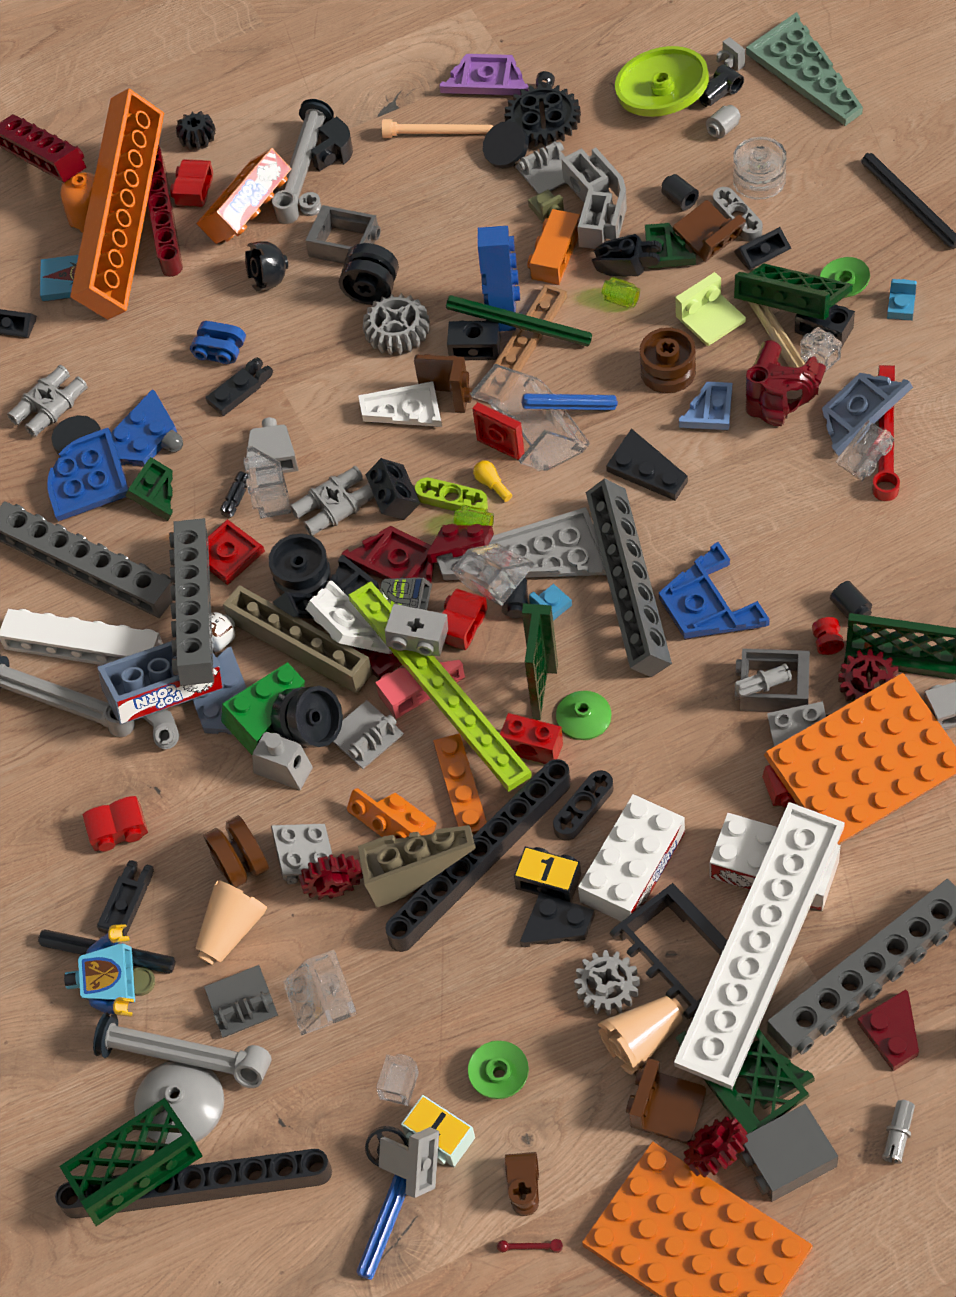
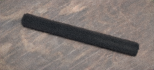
[38,929,176,974]

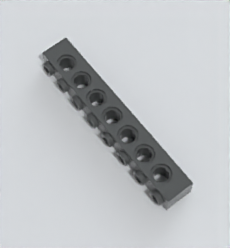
[585,478,672,677]
[0,501,173,618]
[169,518,214,686]
[767,878,956,1059]

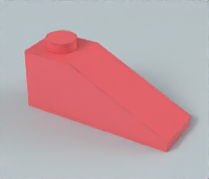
[375,660,465,719]

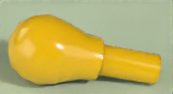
[473,460,512,502]

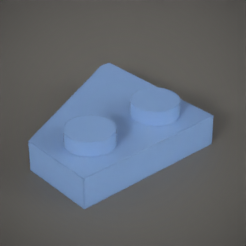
[679,382,733,430]

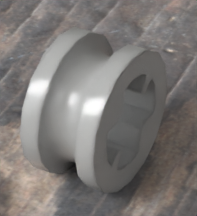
[299,192,322,216]

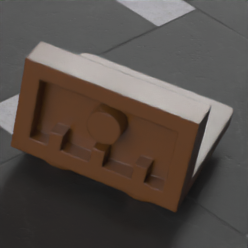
[673,200,746,262]

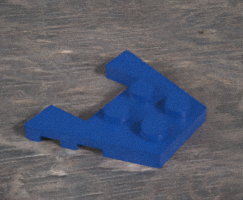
[659,542,770,639]

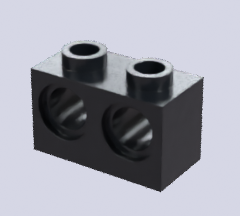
[795,304,855,349]
[365,458,420,520]

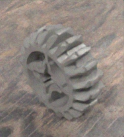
[363,293,430,355]

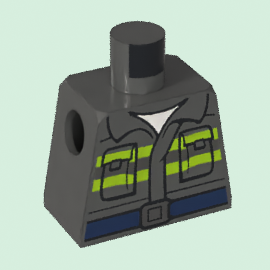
[380,578,432,610]

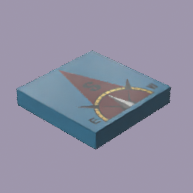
[40,255,79,301]

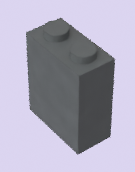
[738,1104,838,1202]

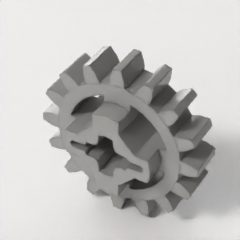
[574,950,640,1016]

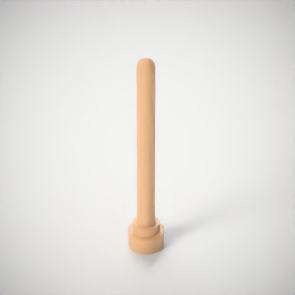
[382,119,493,138]

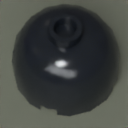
[245,241,288,291]

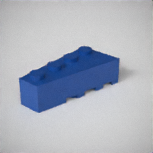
[478,226,520,332]

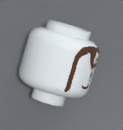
[211,612,235,652]

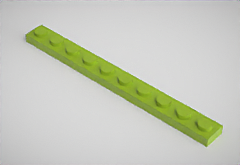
[349,582,532,792]

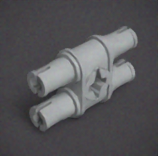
[7,365,88,437]
[290,466,375,536]

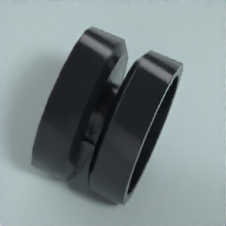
[338,243,399,305]
[269,533,331,595]
[271,686,343,748]

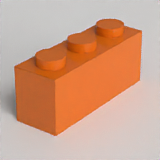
[527,209,580,285]

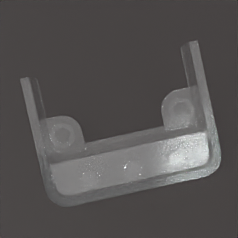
[470,364,590,471]

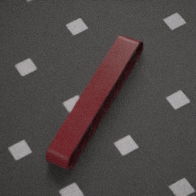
[148,144,183,277]

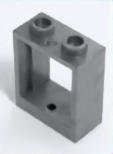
[305,205,381,264]
[735,649,810,712]

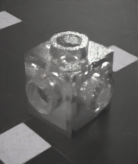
[800,327,842,372]

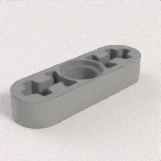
[713,187,763,242]

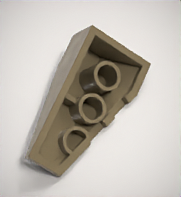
[358,825,475,908]

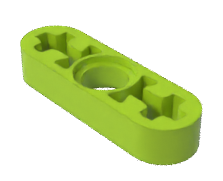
[415,477,488,516]

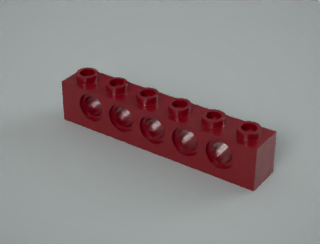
[0,114,87,183]

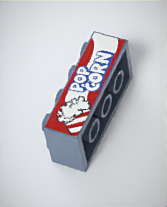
[97,641,224,725]

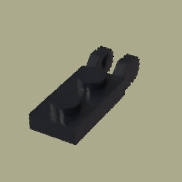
[205,357,273,416]
[97,860,154,936]

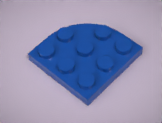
[47,428,129,521]

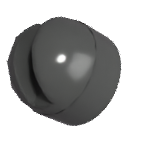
[161,430,183,453]

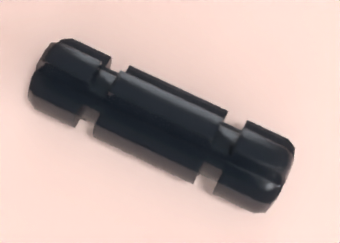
[220,471,251,518]

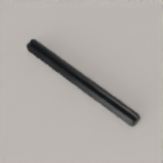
[861,153,956,249]

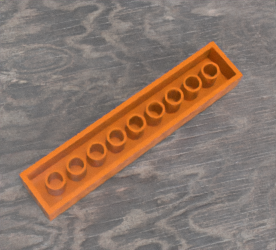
[70,88,164,320]

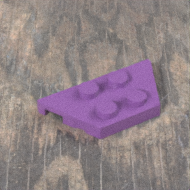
[440,54,529,95]

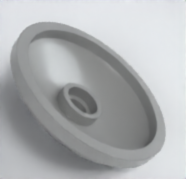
[134,1061,224,1144]

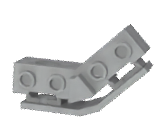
[561,147,627,249]

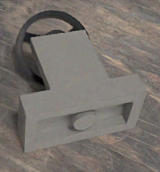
[365,1126,439,1198]

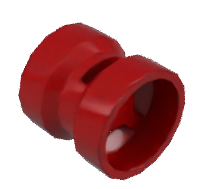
[812,617,844,655]

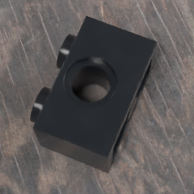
[447,320,501,360]

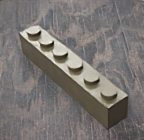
[223,585,373,694]

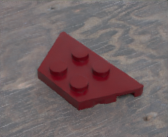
[341,526,434,583]

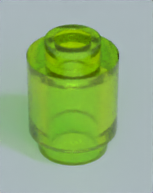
[601,277,640,308]
[453,505,494,527]

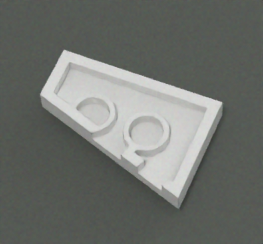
[359,381,442,427]

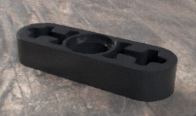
[553,770,614,841]

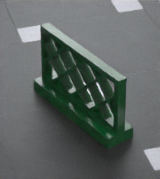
[734,263,853,320]
[522,603,558,720]
[844,613,956,680]
[675,1028,809,1134]
[59,1098,203,1227]

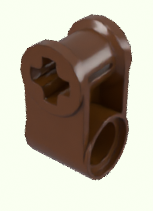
[505,1152,539,1216]

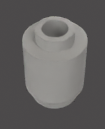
[706,105,741,139]

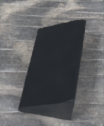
[734,227,792,270]
[0,309,37,338]
[272,592,317,619]

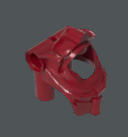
[745,340,826,426]

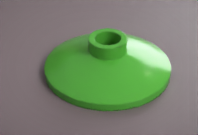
[820,257,870,298]
[556,691,612,740]
[468,1041,529,1099]

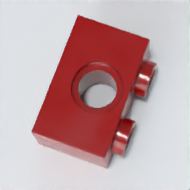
[500,713,563,764]

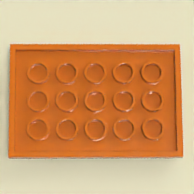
[764,673,956,845]
[582,1141,813,1297]

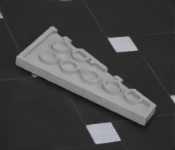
[436,507,606,580]

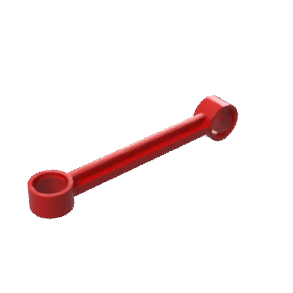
[872,365,900,501]

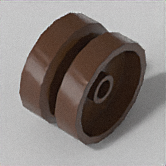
[640,327,696,394]
[203,815,269,888]

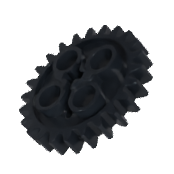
[504,83,581,147]

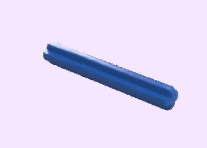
[521,393,618,410]
[356,1175,407,1280]

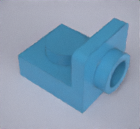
[887,279,917,321]
[529,584,572,621]

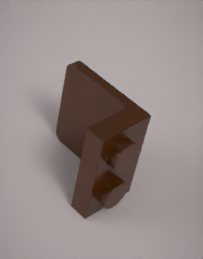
[414,354,472,413]
[626,1058,706,1144]

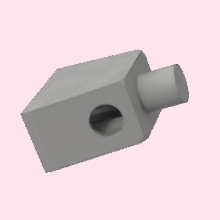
[246,417,299,478]
[252,732,313,790]

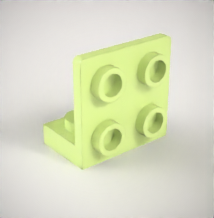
[675,272,746,346]

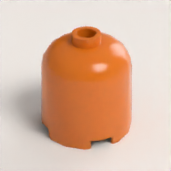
[60,172,95,233]

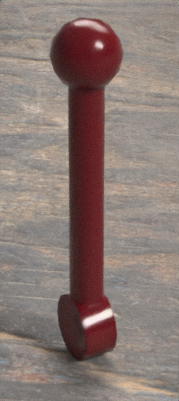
[497,1239,563,1253]

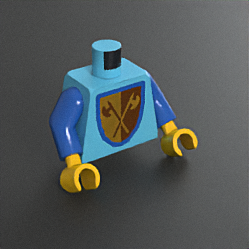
[64,924,135,1017]

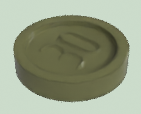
[133,967,155,996]

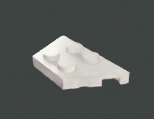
[306,581,392,654]

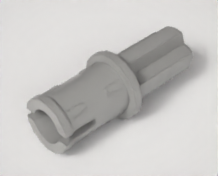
[735,664,792,697]
[882,1100,915,1164]

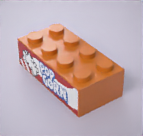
[196,148,291,244]

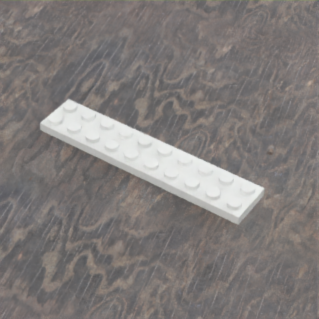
[674,802,845,1090]

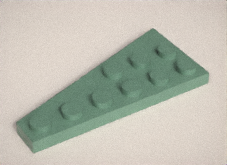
[746,12,863,126]

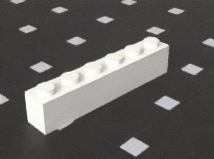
[0,609,163,665]

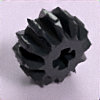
[176,111,216,150]

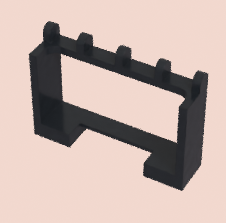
[609,883,728,1019]

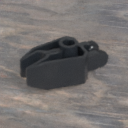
[592,234,662,276]

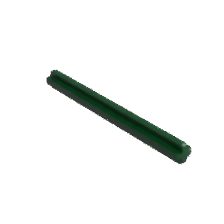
[446,295,592,347]

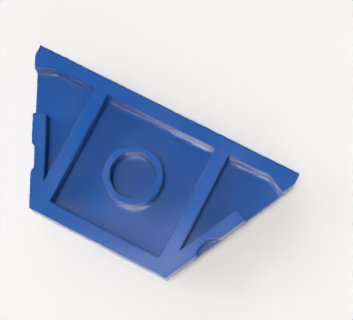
[111,390,177,467]

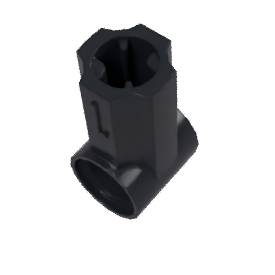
[699,64,744,107]

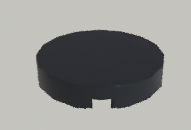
[483,121,529,169]
[51,415,101,455]

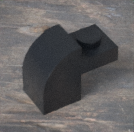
[311,116,353,171]

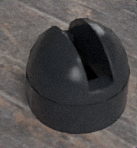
[536,71,555,88]

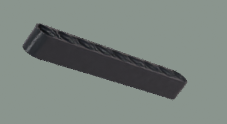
[385,759,571,952]
[55,1149,332,1219]

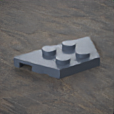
[822,373,913,456]
[192,647,247,735]

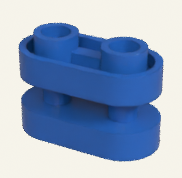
[190,321,246,364]

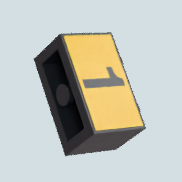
[514,846,581,902]

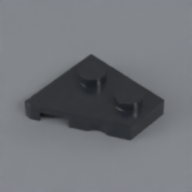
[520,893,595,947]

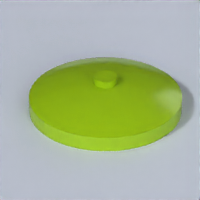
[615,46,709,117]

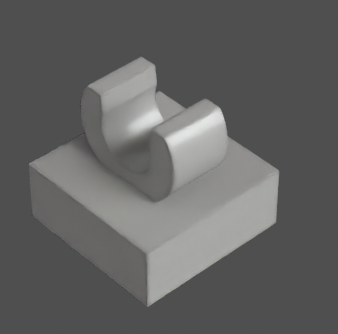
[716,37,745,71]

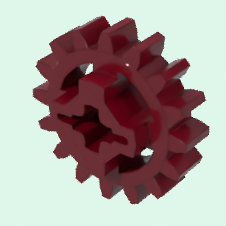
[838,649,899,701]
[299,854,363,900]
[683,1116,748,1178]

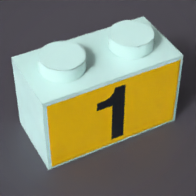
[401,1095,475,1167]

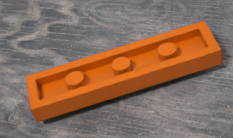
[433,733,487,836]

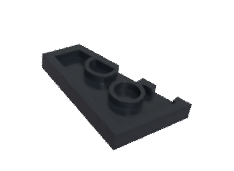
[606,428,688,501]

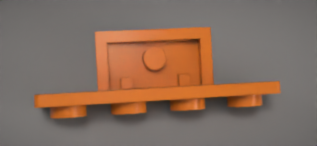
[347,788,437,839]

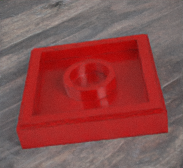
[472,402,525,460]
[208,519,265,585]

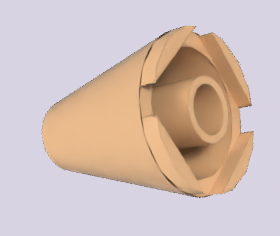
[195,880,267,965]
[598,996,684,1075]

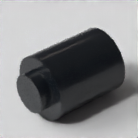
[661,174,699,210]
[500,575,528,618]
[830,581,872,618]

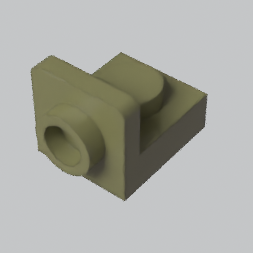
[528,189,564,222]

